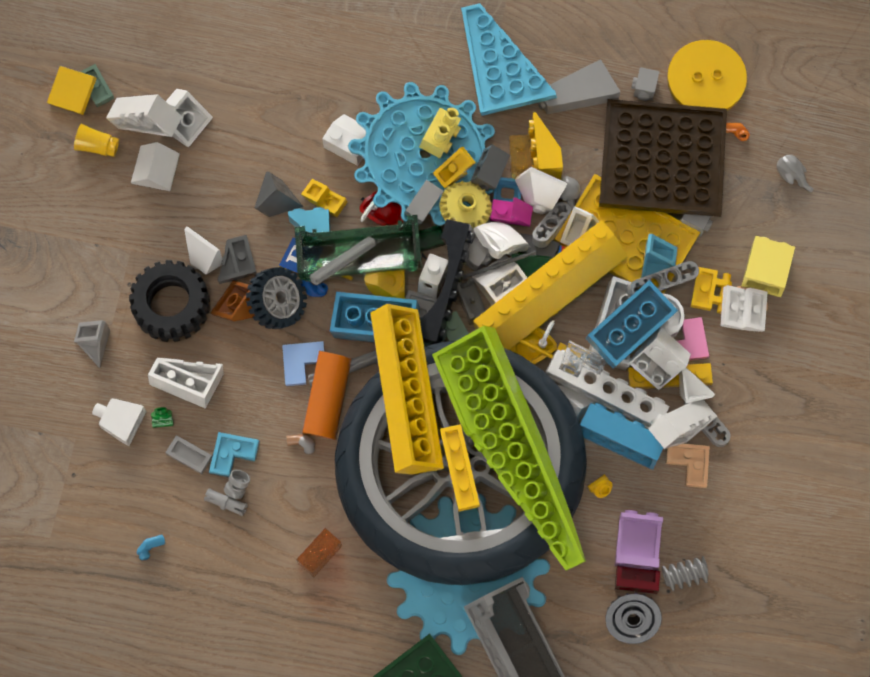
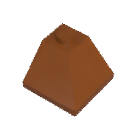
[210,280,255,322]

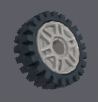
[246,267,307,329]

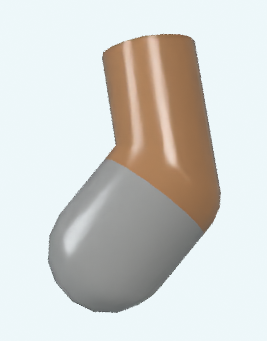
[287,434,315,454]

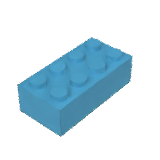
[585,280,678,369]
[330,292,420,342]
[580,403,663,470]

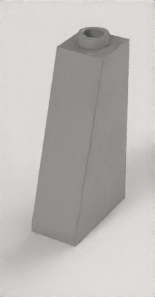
[537,59,620,114]

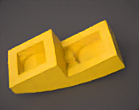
[301,179,348,218]

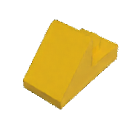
[433,147,476,189]

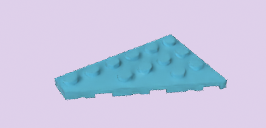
[461,3,557,116]

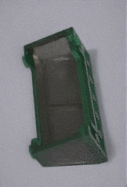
[295,215,423,282]

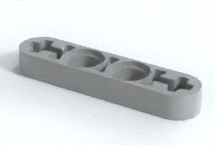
[627,261,699,297]

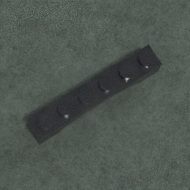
[419,219,475,344]

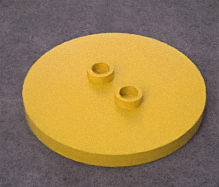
[667,40,747,111]

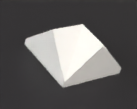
[184,227,222,274]

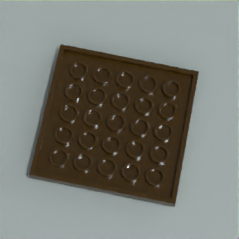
[599,99,727,217]

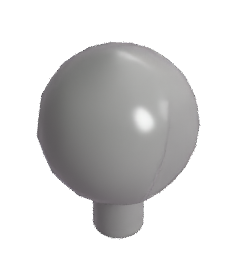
[560,176,581,210]

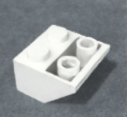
[472,255,527,305]
[629,327,691,390]

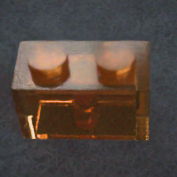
[296,528,342,578]

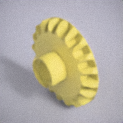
[439,180,492,229]

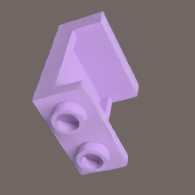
[614,510,663,570]

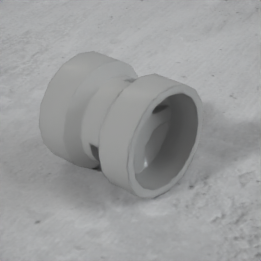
[224,470,250,499]

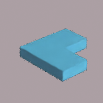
[209,432,260,477]

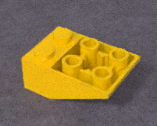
[528,112,563,180]

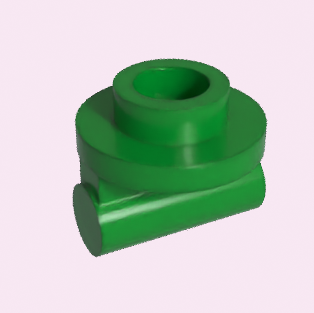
[151,407,174,428]

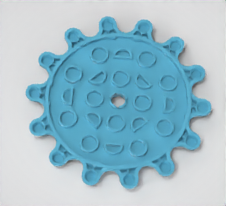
[348,82,495,226]
[387,493,550,655]

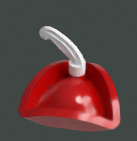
[359,190,403,233]

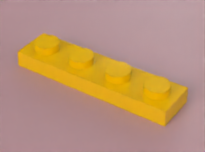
[628,363,713,389]
[440,424,480,512]

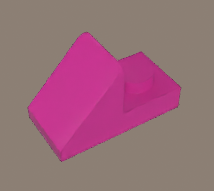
[490,197,533,227]

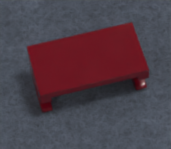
[614,565,660,594]

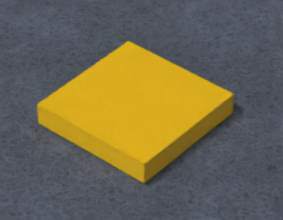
[47,66,97,115]

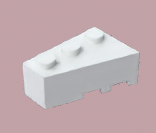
[148,357,224,409]

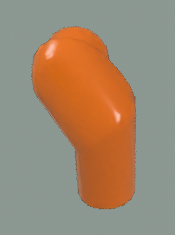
[726,123,750,141]

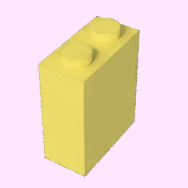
[741,236,795,297]

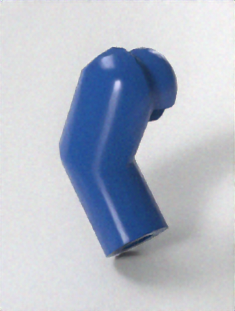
[300,276,328,297]

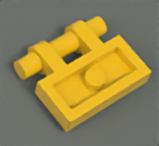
[690,267,732,314]

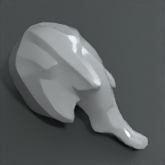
[776,155,814,192]

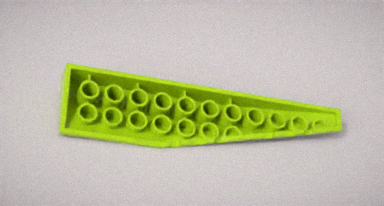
[432,326,586,571]

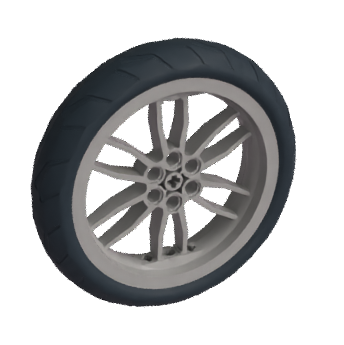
[335,341,587,585]

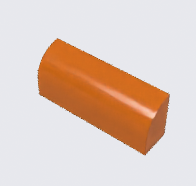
[302,351,352,440]

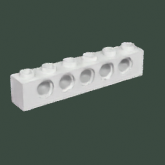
[545,350,670,428]

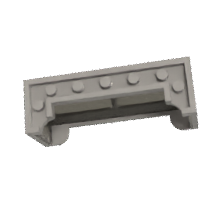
[464,577,569,677]

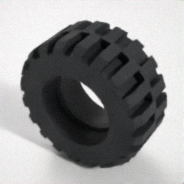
[129,260,210,342]

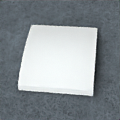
[720,285,768,332]

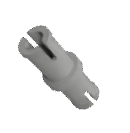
[204,488,248,516]

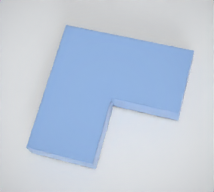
[282,341,324,386]

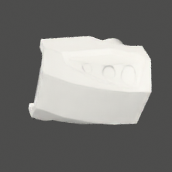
[473,221,530,259]

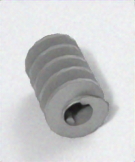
[662,556,709,591]

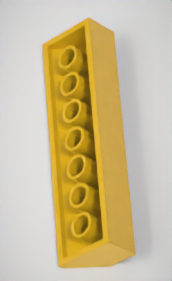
[473,220,627,350]
[370,304,444,475]

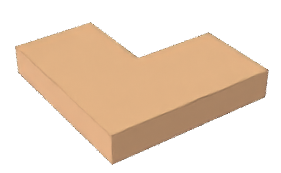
[666,444,710,488]

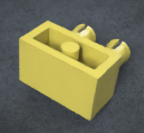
[419,108,461,158]

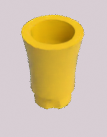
[74,123,120,157]

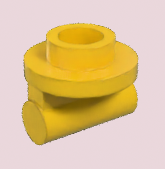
[587,474,613,498]

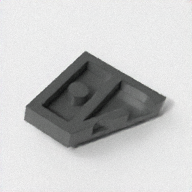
[218,235,257,284]

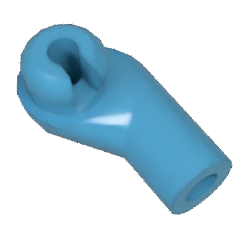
[137,535,165,561]

